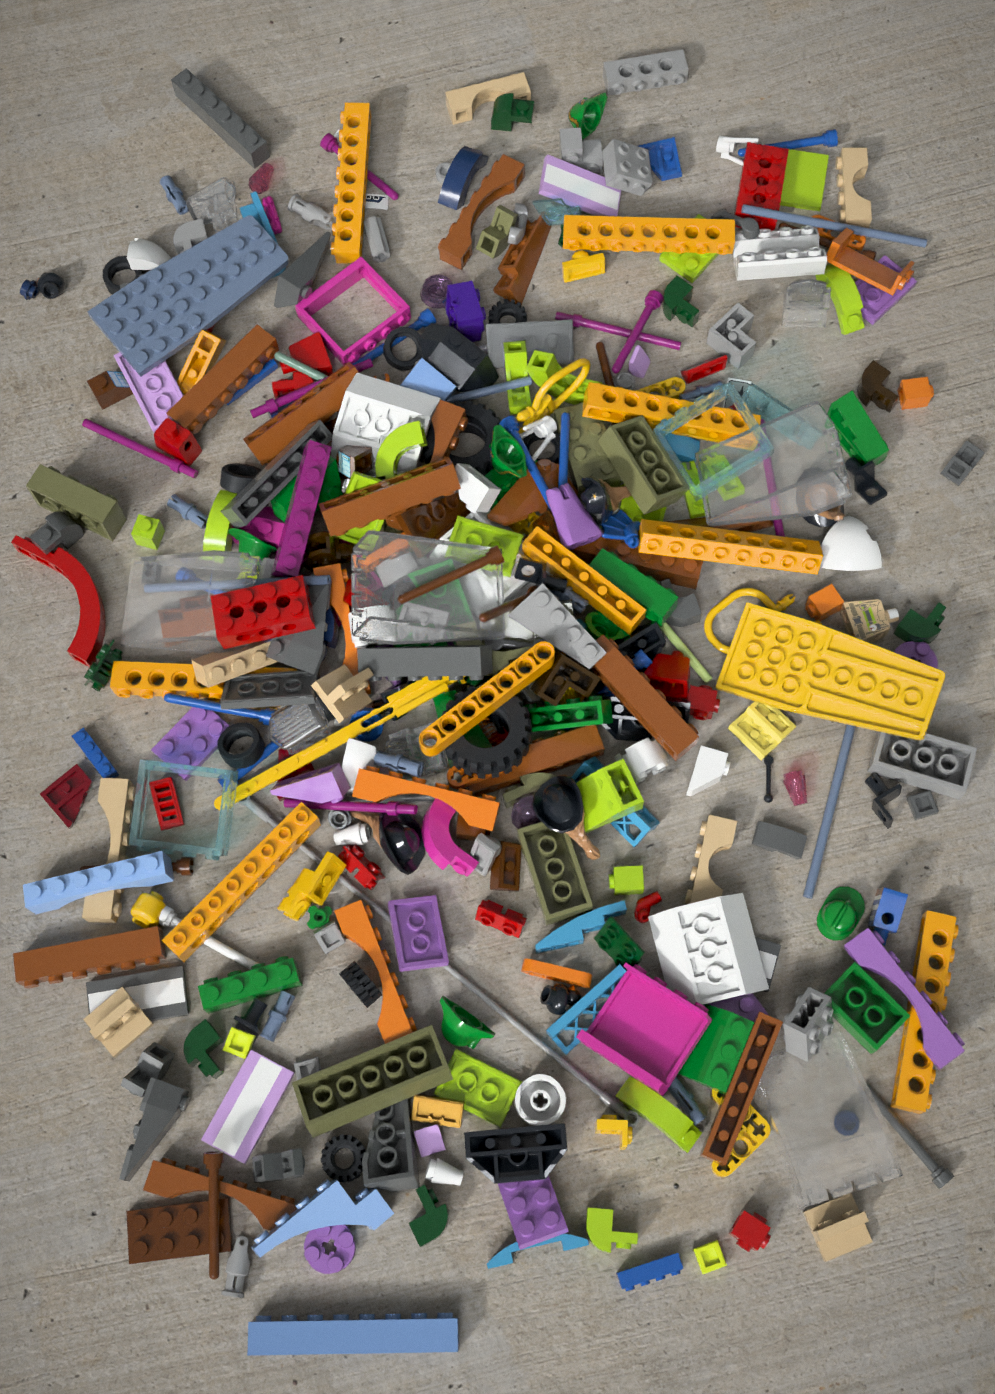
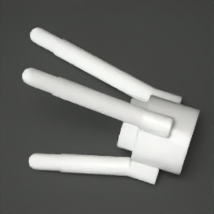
[716,135,759,166]
[520,415,557,461]

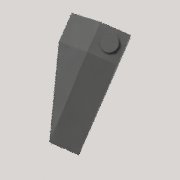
[274,231,331,308]
[266,574,332,675]
[119,1077,190,1182]
[362,1098,420,1192]

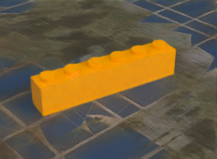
[522,526,646,635]

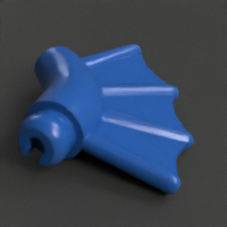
[601,510,641,548]

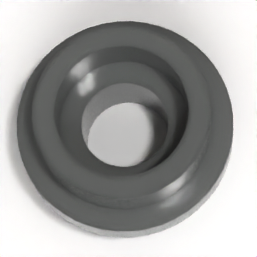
[328,810,352,830]

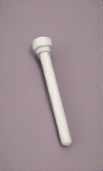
[159,905,259,970]

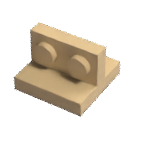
[311,664,374,723]
[83,987,154,1058]
[803,1192,873,1262]

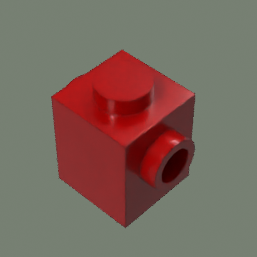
[686,685,720,721]
[728,1210,771,1252]

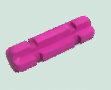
[262,196,282,235]

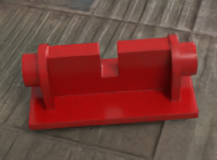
[338,845,385,890]
[475,899,527,938]

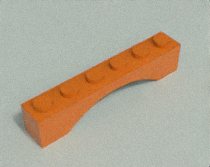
[313,563,371,695]
[352,765,500,831]
[334,900,418,1044]

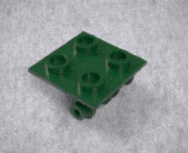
[84,639,123,692]
[594,916,645,971]

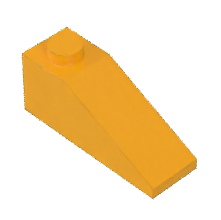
[177,330,226,394]

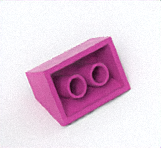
[232,506,284,553]

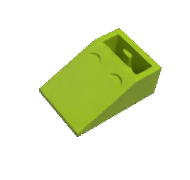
[576,759,644,833]

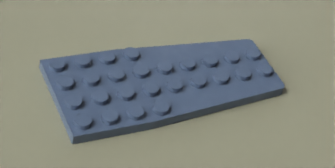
[87,215,289,377]

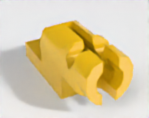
[277,851,346,921]

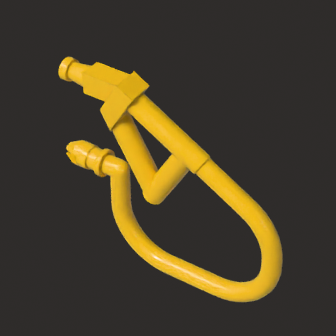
[516,358,591,440]
[704,588,822,654]

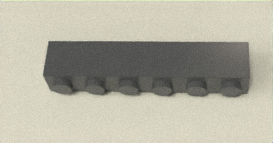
[171,68,270,169]
[221,420,332,528]
[357,645,493,681]

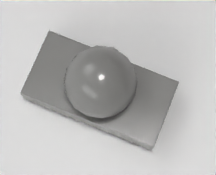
[470,833,501,876]

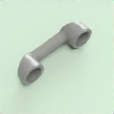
[508,203,528,245]

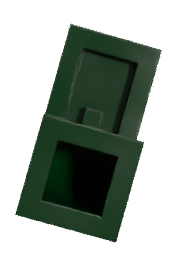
[491,93,534,132]
[662,275,699,328]
[893,602,947,644]
[183,1019,224,1079]
[409,1185,449,1247]

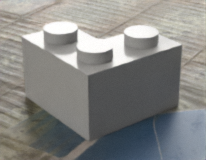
[559,128,603,174]
[707,303,756,370]

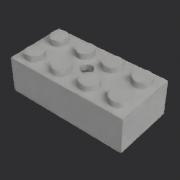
[867,731,977,800]

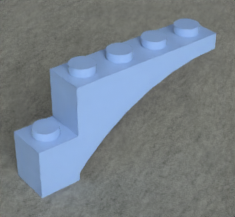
[251,1179,394,1257]

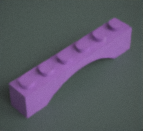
[844,928,965,1070]

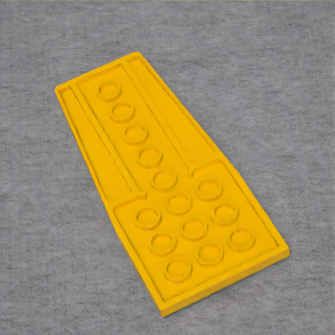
[715,603,945,740]

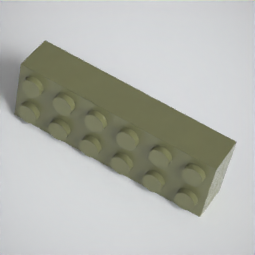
[292,1025,453,1138]

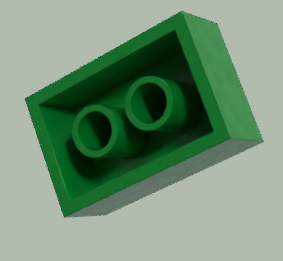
[823,962,910,1054]

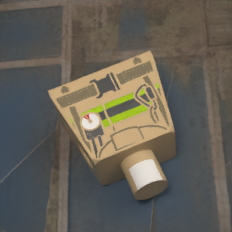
[840,599,899,643]

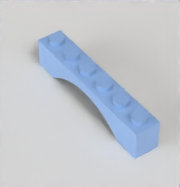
[23,851,174,914]

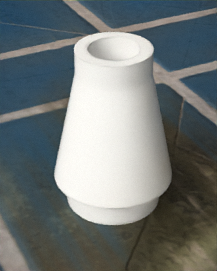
[334,822,370,845]
[425,1158,464,1186]

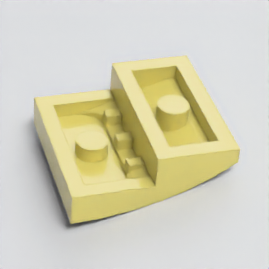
[728,701,797,761]

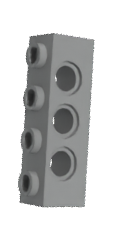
[603,49,688,96]

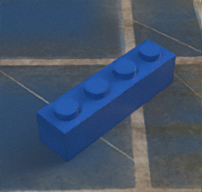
[72,727,119,778]
[616,1253,683,1291]

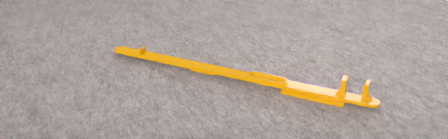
[214,676,466,811]

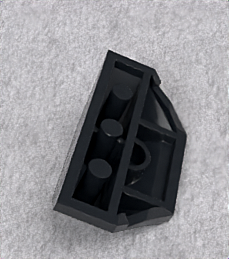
[418,323,499,392]
[582,621,666,691]
[596,692,691,742]
[464,1123,568,1184]

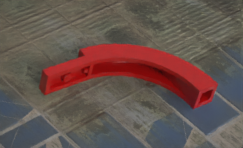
[11,535,106,667]

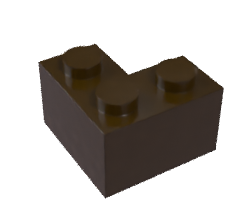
[530,649,600,706]

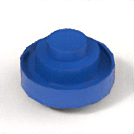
[350,707,384,742]

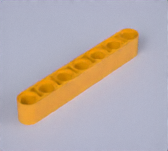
[419,641,555,757]

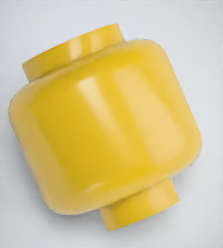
[130,891,166,928]

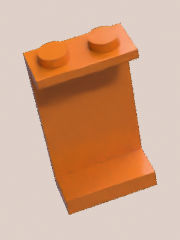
[826,228,915,295]

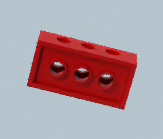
[734,142,789,231]
[211,575,316,649]

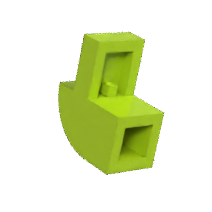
[586,1208,638,1253]

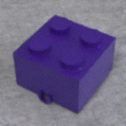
[445,281,486,342]

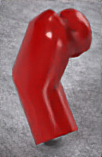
[634,891,662,923]

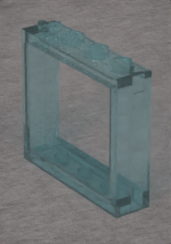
[653,381,774,502]
[129,759,239,860]

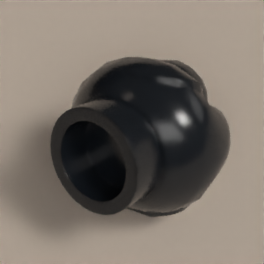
[37,272,65,299]
[540,983,581,1015]

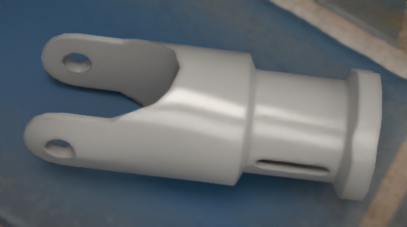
[288,194,333,230]
[221,1236,250,1298]

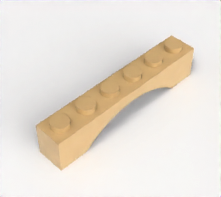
[82,778,137,924]

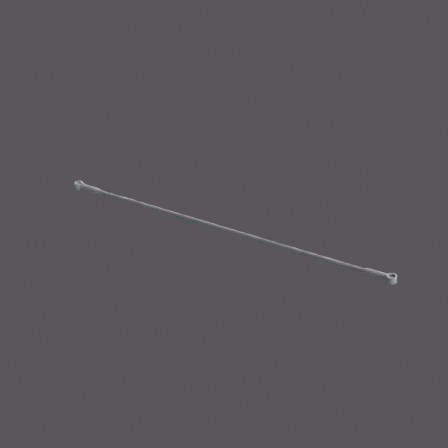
[238,796,639,1127]

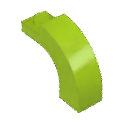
[815,263,865,335]
[503,341,531,415]
[526,350,602,405]
[375,421,428,480]
[203,489,237,561]
[615,1076,702,1153]

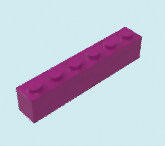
[271,440,332,578]

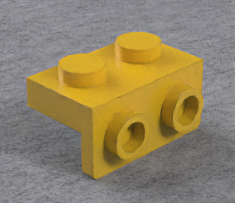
[595,1115,632,1150]

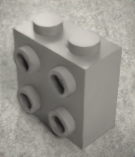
[602,139,653,196]
[782,987,834,1062]

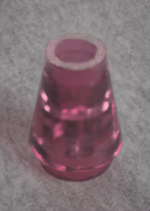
[248,163,274,194]
[782,770,808,806]

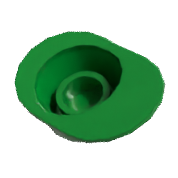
[228,528,278,569]
[584,611,629,641]
[817,886,865,941]

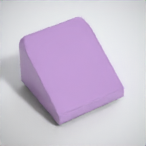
[628,345,650,378]
[414,1124,446,1157]

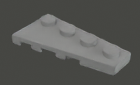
[508,583,607,670]

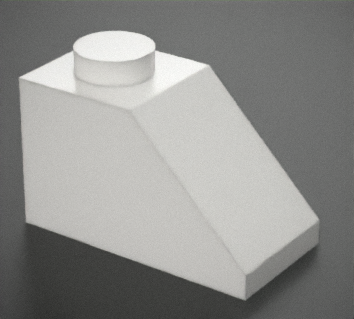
[455,463,501,513]
[686,745,731,796]

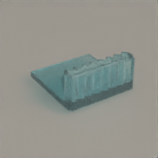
[532,198,581,226]

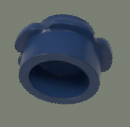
[20,279,39,300]

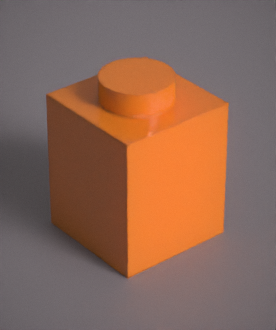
[897,377,934,410]
[805,584,844,621]

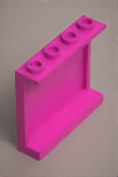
[576,963,712,1096]

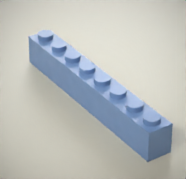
[247,1313,459,1356]

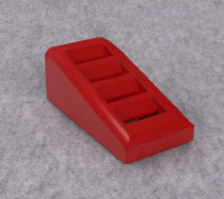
[149,777,184,831]

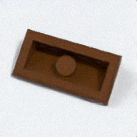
[490,841,521,892]

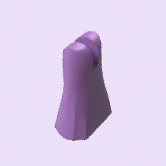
[546,483,603,551]

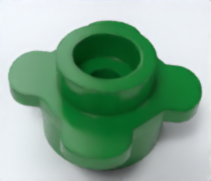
[307,906,332,930]

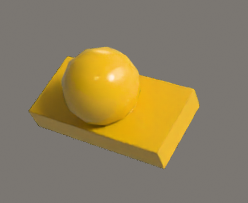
[562,250,605,283]

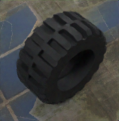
[423,400,501,476]
[442,683,532,779]

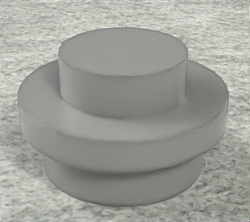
[614,372,636,390]

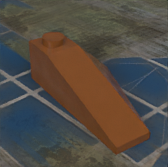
[487,458,578,526]

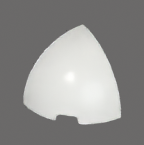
[127,238,171,270]
[820,516,882,571]
[342,738,393,795]

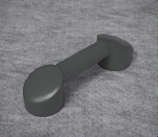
[711,209,760,239]
[485,632,549,658]

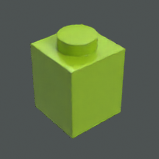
[131,514,165,550]
[608,865,644,896]

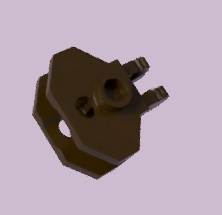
[303,532,357,572]

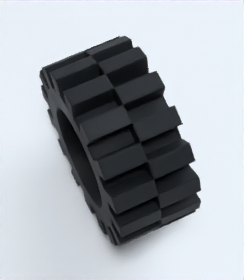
[488,299,527,324]
[339,961,382,1008]
[320,1134,366,1182]

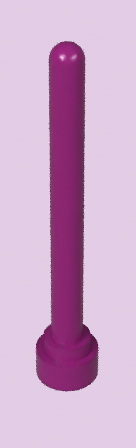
[320,133,399,200]
[612,290,663,374]

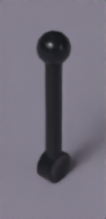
[764,755,774,803]

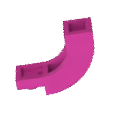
[422,798,479,877]

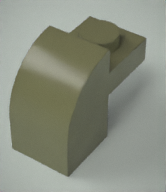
[476,205,518,259]

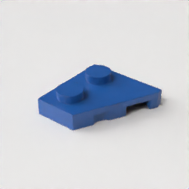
[638,137,682,181]

